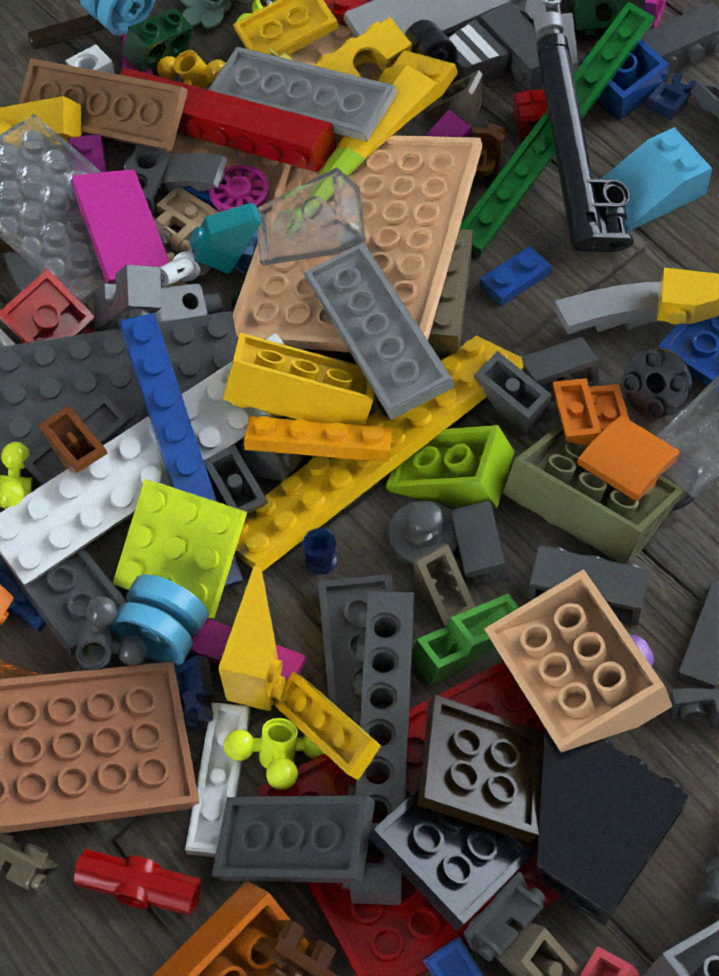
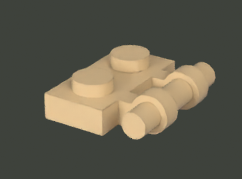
[153,187,219,253]

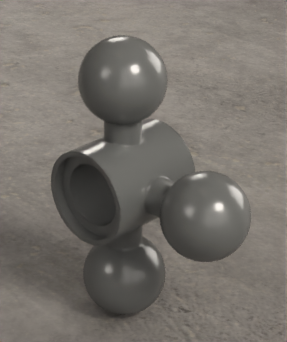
[73,596,148,672]

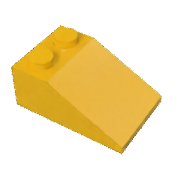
[218,566,285,711]

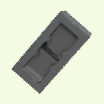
[124,145,173,218]

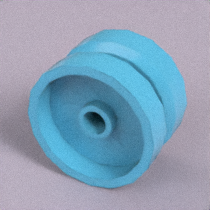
[80,0,156,36]
[110,574,209,666]

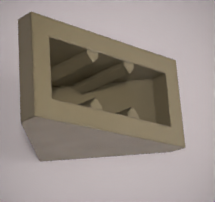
[426,70,483,127]
[414,543,475,626]

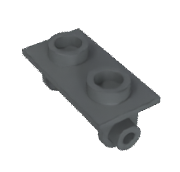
[463,872,546,961]

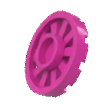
[209,165,269,212]

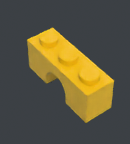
[314,17,412,77]

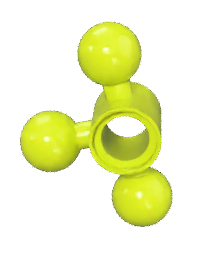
[0,442,33,509]
[223,718,324,790]

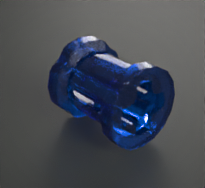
[303,528,337,574]

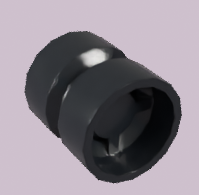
[404,20,457,64]

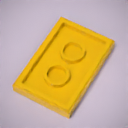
[232,0,339,56]

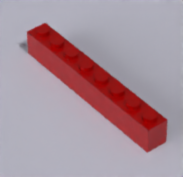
[119,68,337,173]

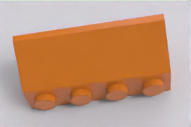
[152,881,309,976]

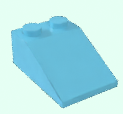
[601,127,712,232]

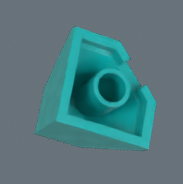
[190,203,262,274]

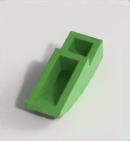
[412,594,519,685]

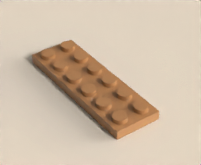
[18,58,188,152]

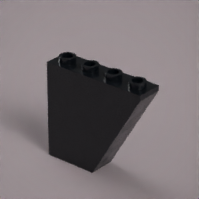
[535,726,689,927]

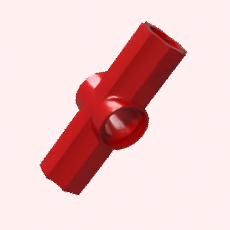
[73,849,202,916]

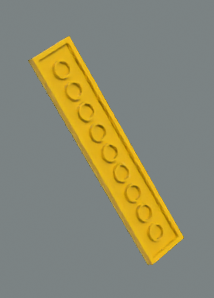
[234,336,524,572]

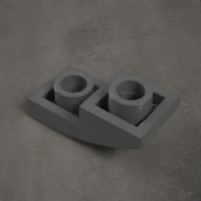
[161,153,228,192]
[668,688,719,729]

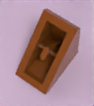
[38,406,108,474]

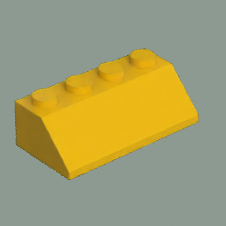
[223,333,374,426]

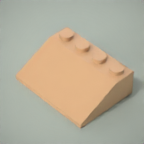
[484,569,673,752]

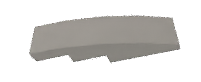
[554,282,660,334]

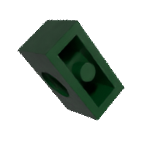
[569,0,635,36]

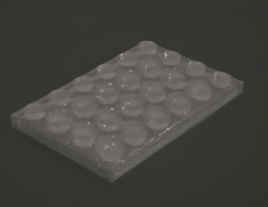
[0,114,173,305]

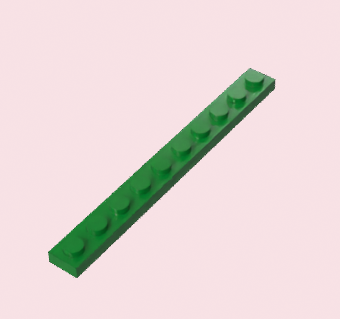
[459,1,655,256]

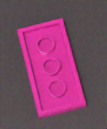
[71,169,169,284]

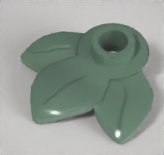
[179,0,231,29]

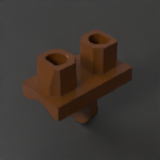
[471,123,506,184]
[254,920,338,976]

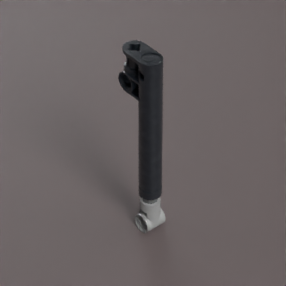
[525,0,634,252]

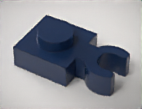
[645,73,696,121]
[175,655,214,729]

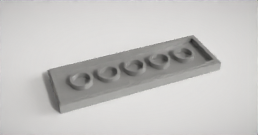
[343,0,524,66]
[208,47,398,142]
[304,242,455,420]

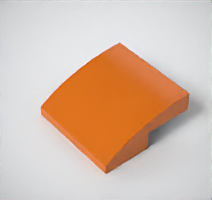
[552,378,630,446]
[576,415,681,501]

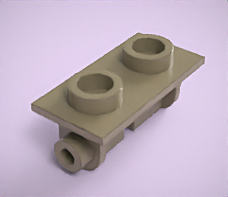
[0,832,59,891]

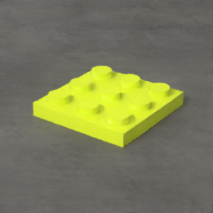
[112,479,247,618]

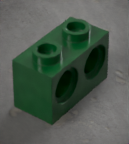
[122,8,194,72]

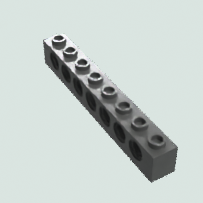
[343,591,414,905]

